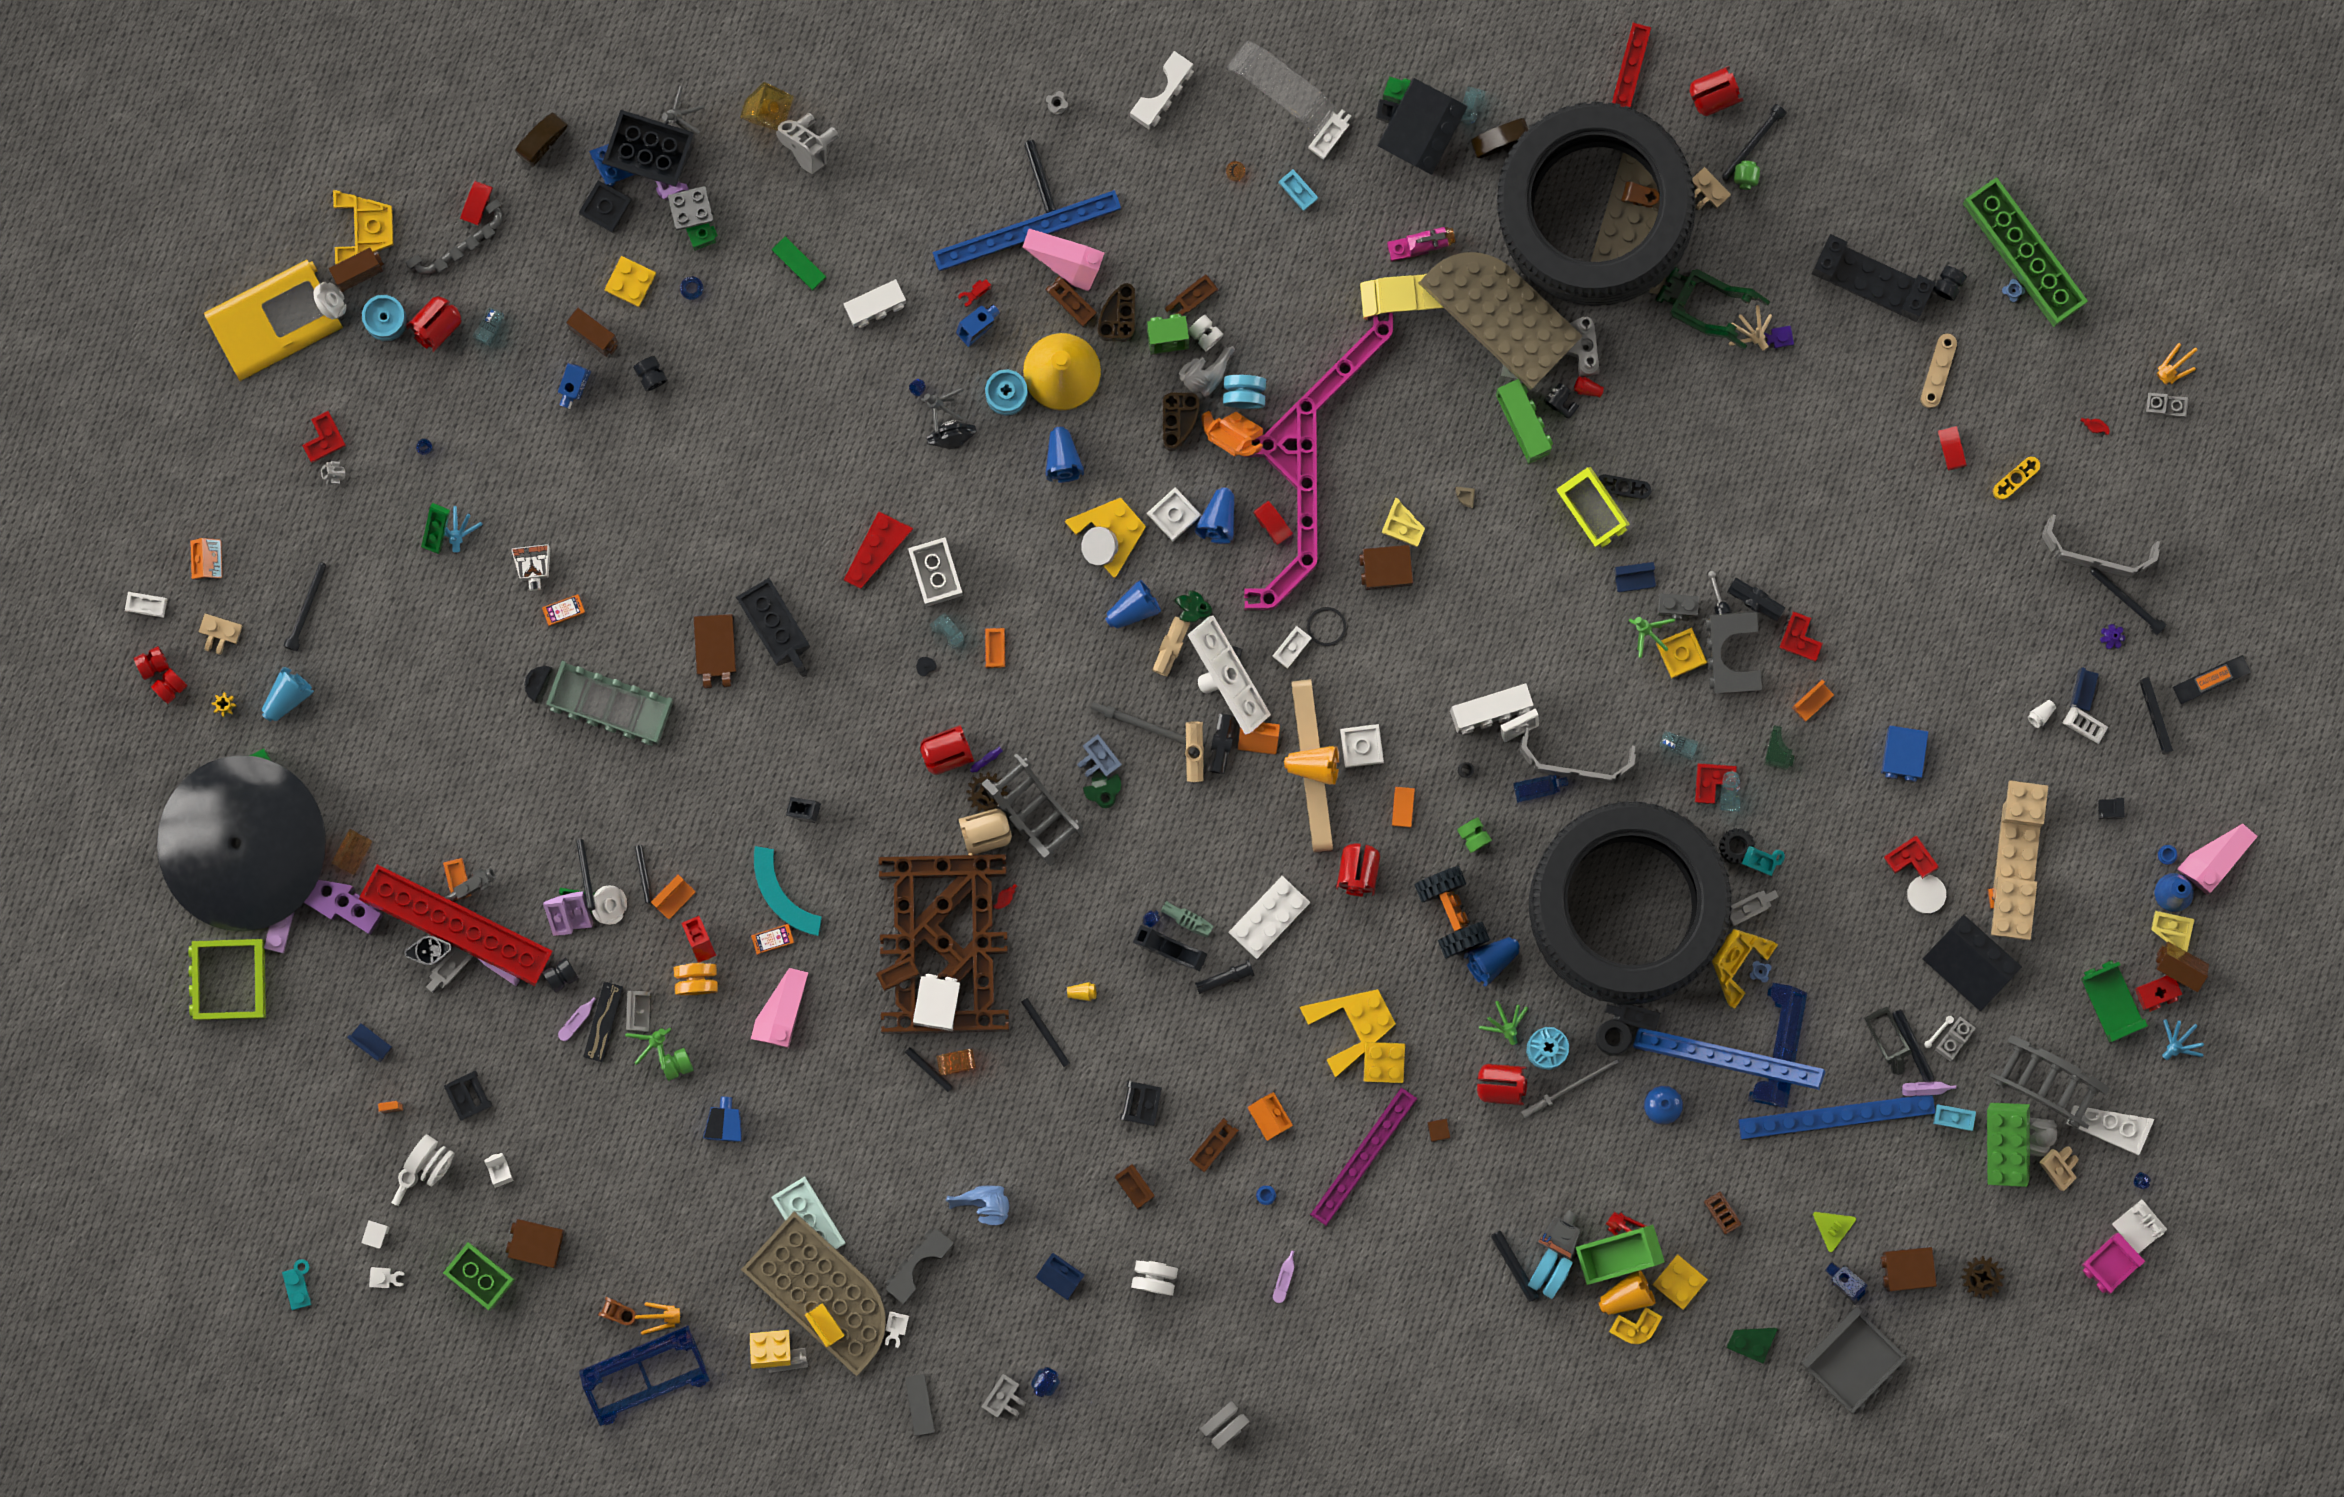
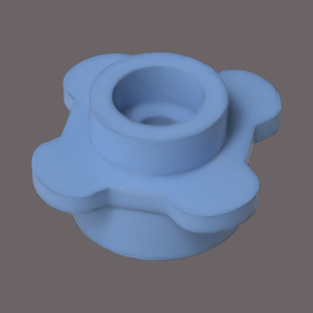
[2002,279,2025,302]
[1750,961,1771,983]

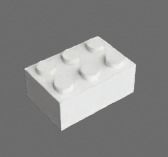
[908,537,963,607]

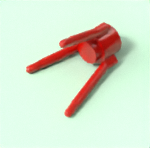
[1606,1212,1646,1235]

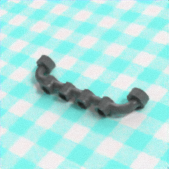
[406,199,502,274]

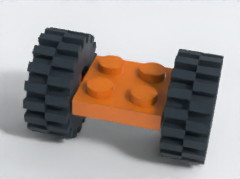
[1414,866,1490,959]

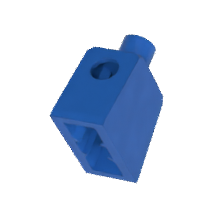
[558,363,591,409]

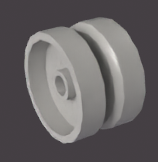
[1200,1401,1250,1450]

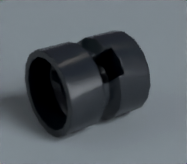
[1933,265,1967,301]
[633,356,668,392]
[543,957,579,993]

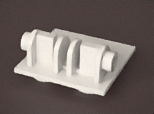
[2112,1199,2167,1254]

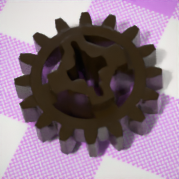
[966,772,1009,813]
[1961,1256,2004,1299]

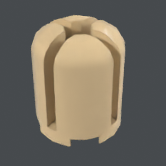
[958,809,1012,855]

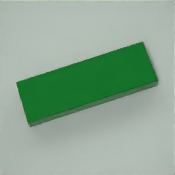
[771,236,826,291]
[421,503,450,554]

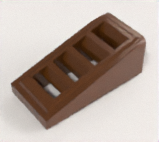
[1703,1191,1742,1235]

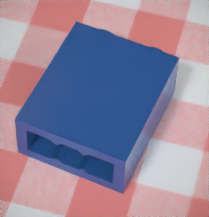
[1881,726,1928,782]

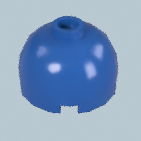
[1644,1086,1683,1125]

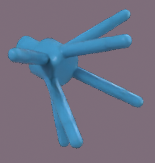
[445,506,482,552]
[2162,1019,2204,1060]

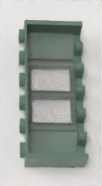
[546,661,673,746]

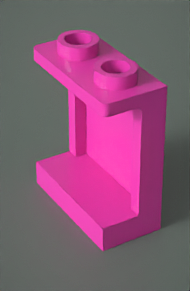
[2082,1233,2145,1294]

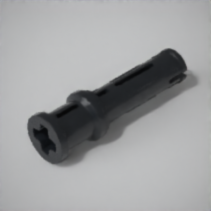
[1195,959,1255,995]

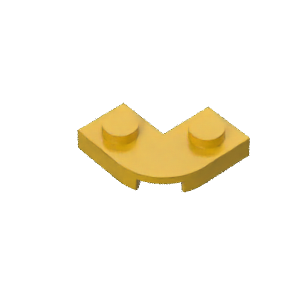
[1609,1307,1662,1344]

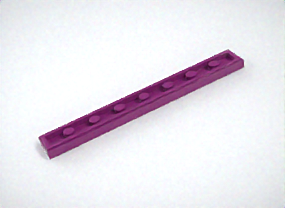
[1310,1087,1417,1226]

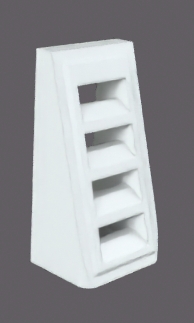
[2063,707,2108,744]

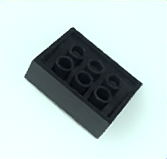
[1377,78,1468,175]
[602,110,695,187]
[1922,914,2022,1012]

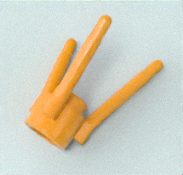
[2156,343,2197,385]
[635,1302,680,1335]

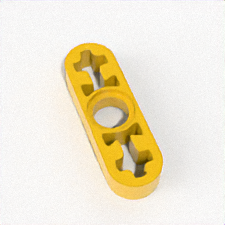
[1993,457,2040,500]

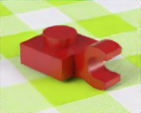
[958,279,991,308]

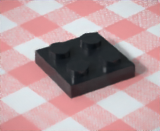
[579,180,632,233]

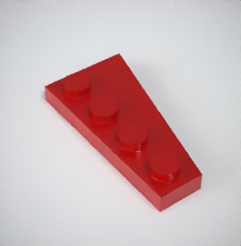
[844,511,913,589]

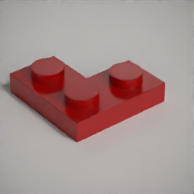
[302,411,346,463]
[1779,611,1823,662]
[1695,763,1737,804]
[1884,836,1939,879]

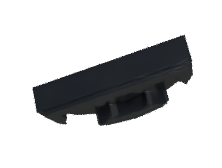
[524,665,552,703]

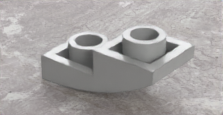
[2146,393,2189,418]
[1935,1017,1976,1061]

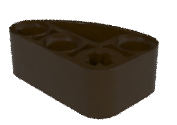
[515,112,568,167]
[1471,118,1529,159]
[1098,283,1135,342]
[1163,393,1199,451]

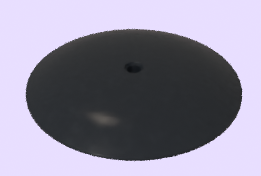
[157,755,326,931]

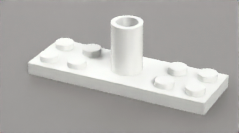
[1188,616,1271,735]

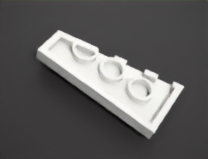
[2066,1105,2154,1155]

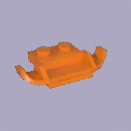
[1202,411,1263,456]

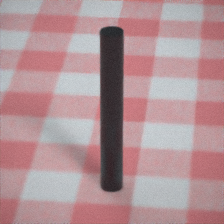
[634,845,653,904]
[905,1047,953,1092]

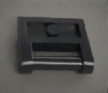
[444,1071,493,1121]
[1120,1081,1162,1126]

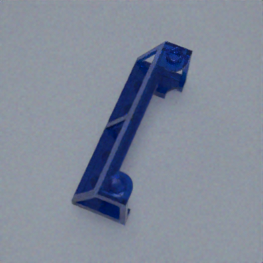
[1748,983,1807,1108]
[579,1326,710,1426]

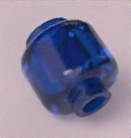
[1031,1367,1060,1398]

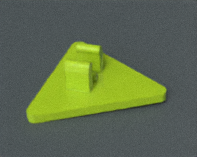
[1813,1212,1856,1252]

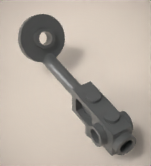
[445,868,496,901]

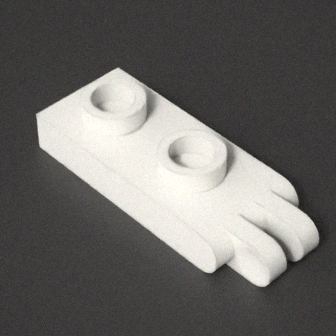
[1308,109,1351,160]

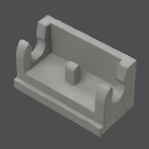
[626,991,651,1032]

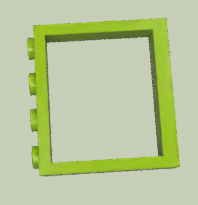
[188,939,266,1021]

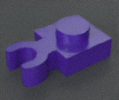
[1764,326,1794,349]

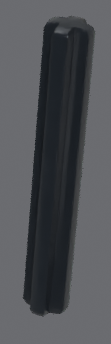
[1024,140,1056,213]
[1892,1009,1934,1082]
[1491,1231,1539,1302]

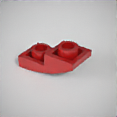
[460,181,493,225]
[1938,426,1967,471]
[1253,501,1293,545]

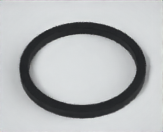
[1307,607,1346,646]

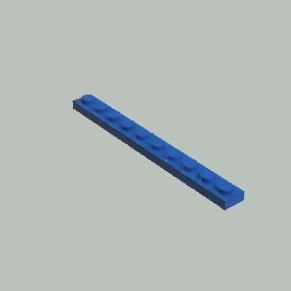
[933,190,1121,272]
[1633,1028,1825,1090]
[1738,1095,1935,1139]

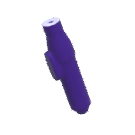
[970,746,1003,773]

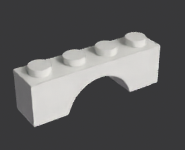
[1130,51,1194,129]

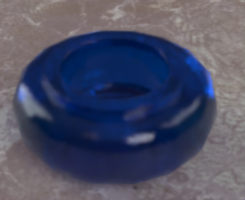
[680,276,704,300]

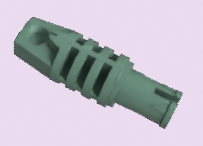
[1161,901,1213,938]

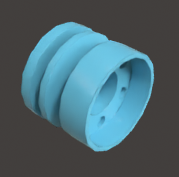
[1526,1027,1569,1070]

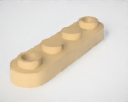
[1920,334,1957,408]

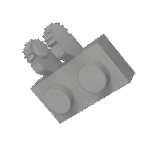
[981,1374,1026,1418]

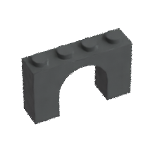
[1705,611,1762,693]

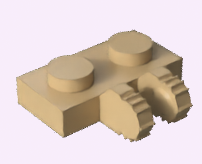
[1692,167,1731,210]
[199,614,242,655]
[2039,1147,2079,1191]

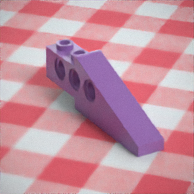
[304,880,383,935]

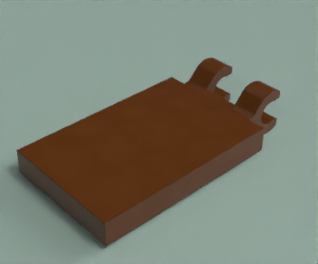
[694,614,736,688]

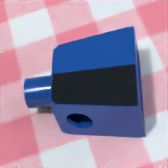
[956,304,999,347]
[704,1096,742,1142]

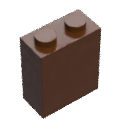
[329,247,384,292]
[566,308,618,357]
[1359,545,1413,590]
[2156,941,2209,992]
[506,1219,565,1268]
[1880,1247,1937,1292]

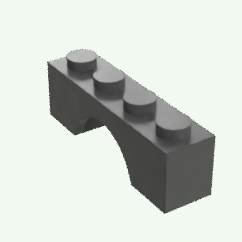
[885,1228,954,1304]

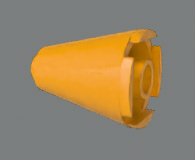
[1284,746,1339,785]
[1598,1270,1656,1315]

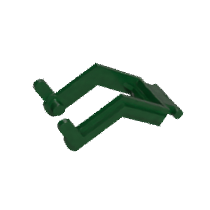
[1655,267,1770,349]

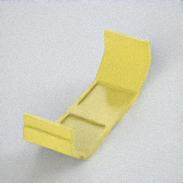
[1360,274,1444,321]

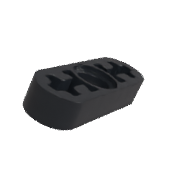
[1598,474,1651,500]

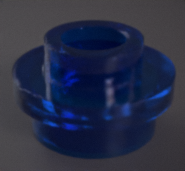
[1142,910,1161,928]

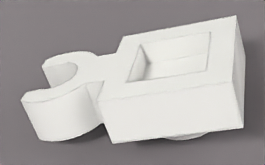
[369,1267,405,1288]
[885,1312,909,1348]

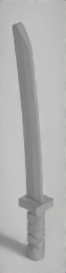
[1521,1060,1619,1118]

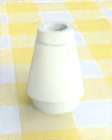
[2028,700,2056,728]

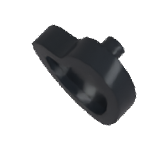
[916,657,936,677]

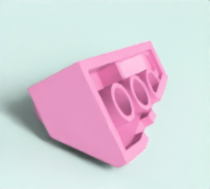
[1023,229,1104,292]
[2177,824,2258,895]
[751,968,808,1048]

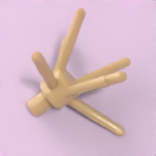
[1729,305,1772,351]

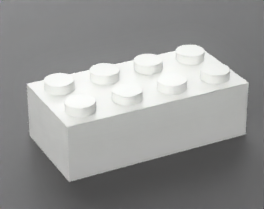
[1450,683,1533,735]

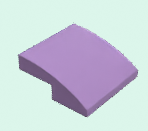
[543,892,593,936]

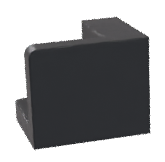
[2098,798,2125,819]

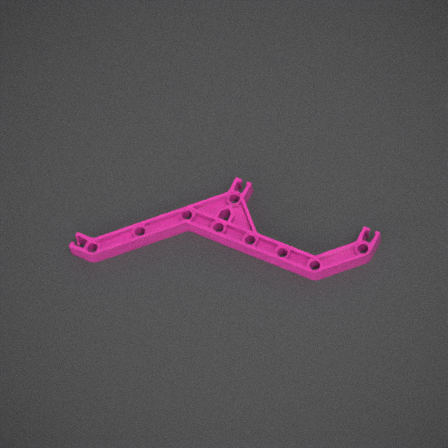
[1244,313,1393,610]

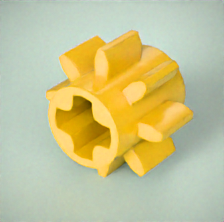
[211,692,237,717]

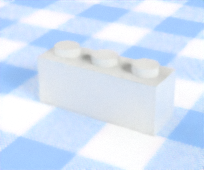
[844,279,906,328]

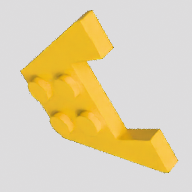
[333,190,393,265]
[1065,498,1146,579]

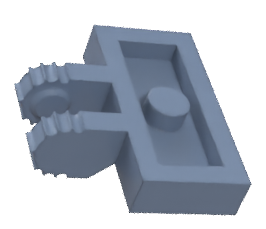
[1077,734,1122,777]

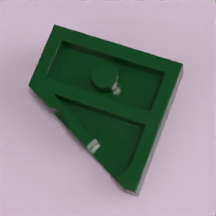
[1726,1328,1777,1364]

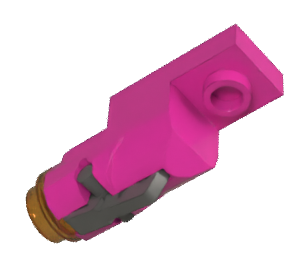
[1387,227,1456,262]

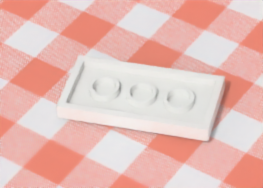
[1228,876,1310,959]

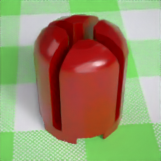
[1689,66,1744,116]
[406,296,462,352]
[920,725,974,775]
[1336,843,1380,897]
[1477,1064,1527,1106]

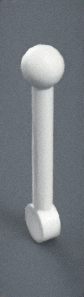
[1924,1016,1954,1048]

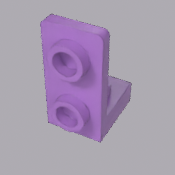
[656,181,689,201]

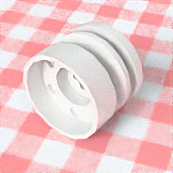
[403,1134,455,1187]

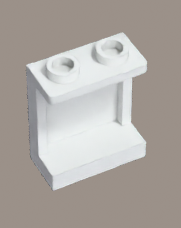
[913,974,960,1031]

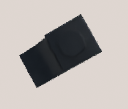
[786,797,821,823]

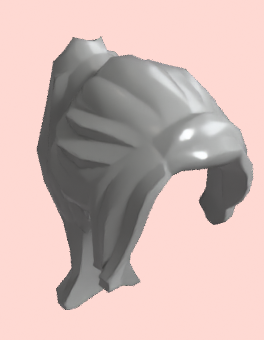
[1179,346,1235,397]
[2030,1117,2057,1157]

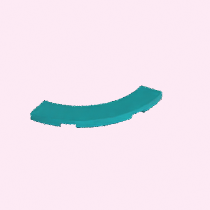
[754,846,822,936]

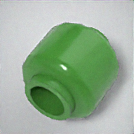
[1734,161,1760,190]

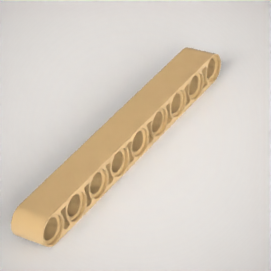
[1291,679,1333,852]

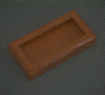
[876,956,920,992]

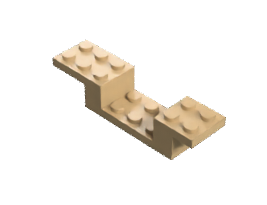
[1991,781,2048,941]

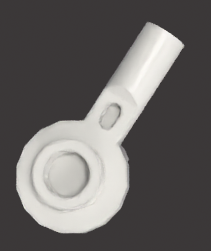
[392,1169,418,1206]

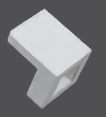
[362,1221,389,1248]

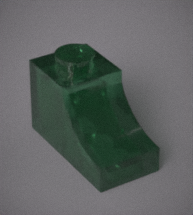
[1764,725,1795,770]

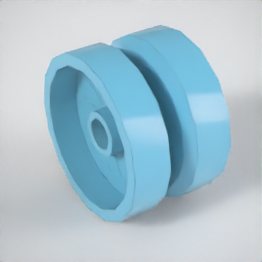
[362,295,407,341]
[985,369,1028,416]
[1223,375,1266,409]
[1528,1248,1573,1299]

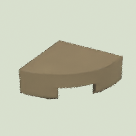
[1455,487,1475,509]

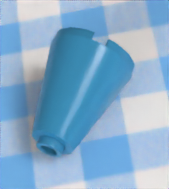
[262,667,314,722]

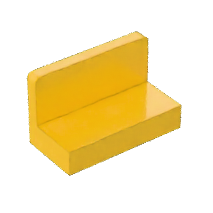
[805,1303,845,1347]

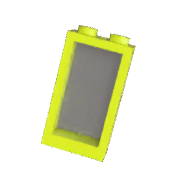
[1556,467,1630,548]

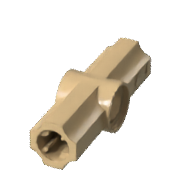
[1152,617,1190,677]
[1185,721,1204,782]

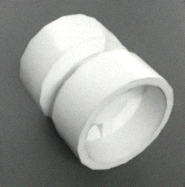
[1188,315,1224,352]

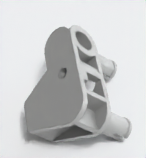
[776,113,839,174]
[1566,317,1599,377]

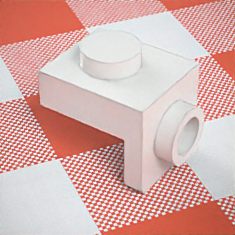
[484,1153,513,1188]

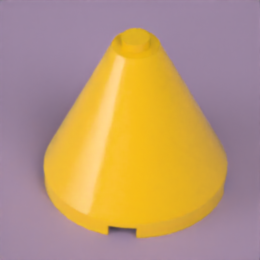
[1023,333,1101,411]

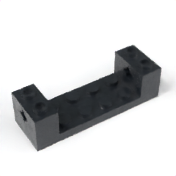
[1811,234,1936,322]

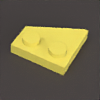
[1382,498,1425,547]
[2151,911,2194,952]

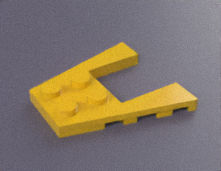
[1712,929,1778,1009]
[1299,989,1396,1077]

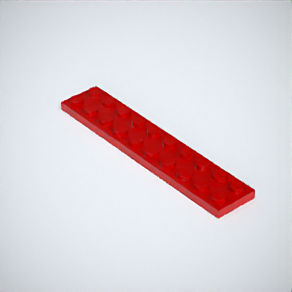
[359,864,553,986]

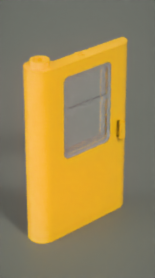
[204,260,343,381]

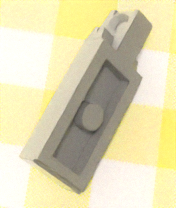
[1730,890,1779,927]
[426,947,473,993]

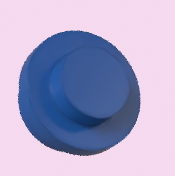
[2158,845,2177,865]
[1256,1185,1276,1205]

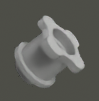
[1046,91,1068,115]

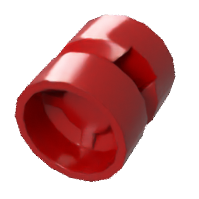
[134,646,169,680]
[151,668,188,705]

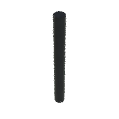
[576,839,595,911]
[1021,998,1070,1067]

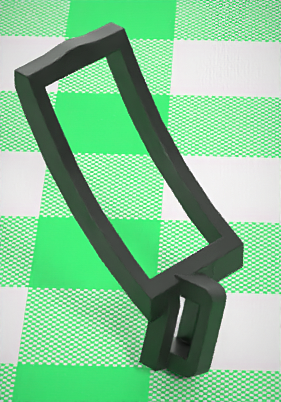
[1864,1007,1912,1075]

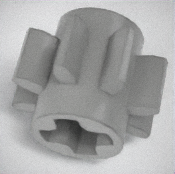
[321,461,345,485]

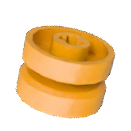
[674,963,718,995]

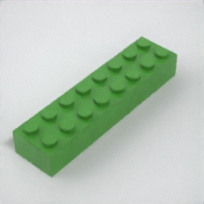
[1962,177,2088,327]

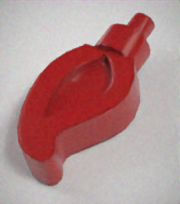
[2080,418,2110,435]
[993,884,1017,909]

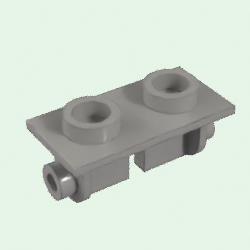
[767,1348,808,1373]

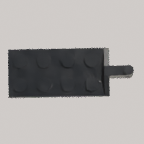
[736,578,810,677]

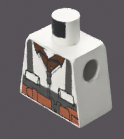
[512,544,550,591]

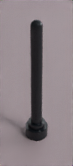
[1722,104,1787,181]
[283,562,326,652]
[2090,568,2167,636]

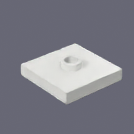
[1147,487,1202,542]
[1500,709,1539,742]
[1340,724,1384,768]

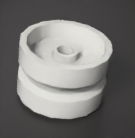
[1131,1260,1178,1296]

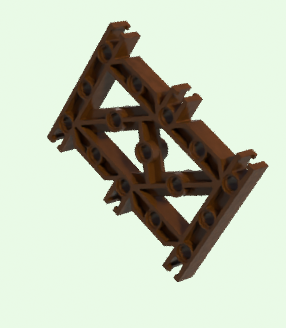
[879,854,1009,1034]

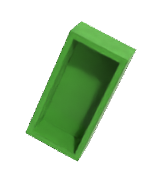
[1496,379,1553,464]
[1987,1103,2030,1187]
[1576,1225,1665,1285]

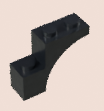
[1133,925,1208,972]

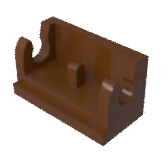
[1115,1164,1155,1209]

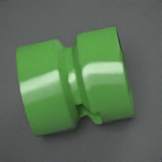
[1457,817,1492,853]
[659,1048,694,1081]

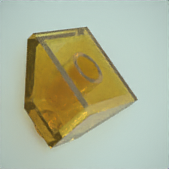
[740,82,793,131]

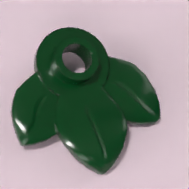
[1174,590,1212,623]
[1083,771,1121,808]

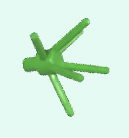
[1629,617,1675,658]
[1479,1001,1528,1045]
[625,1028,671,1070]

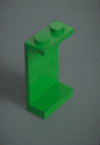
[2081,960,2148,1043]

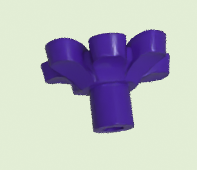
[2100,624,2125,649]

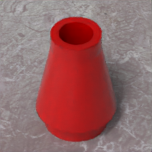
[1574,376,1604,398]

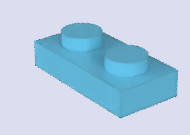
[1278,169,1318,211]
[1933,1104,1976,1131]

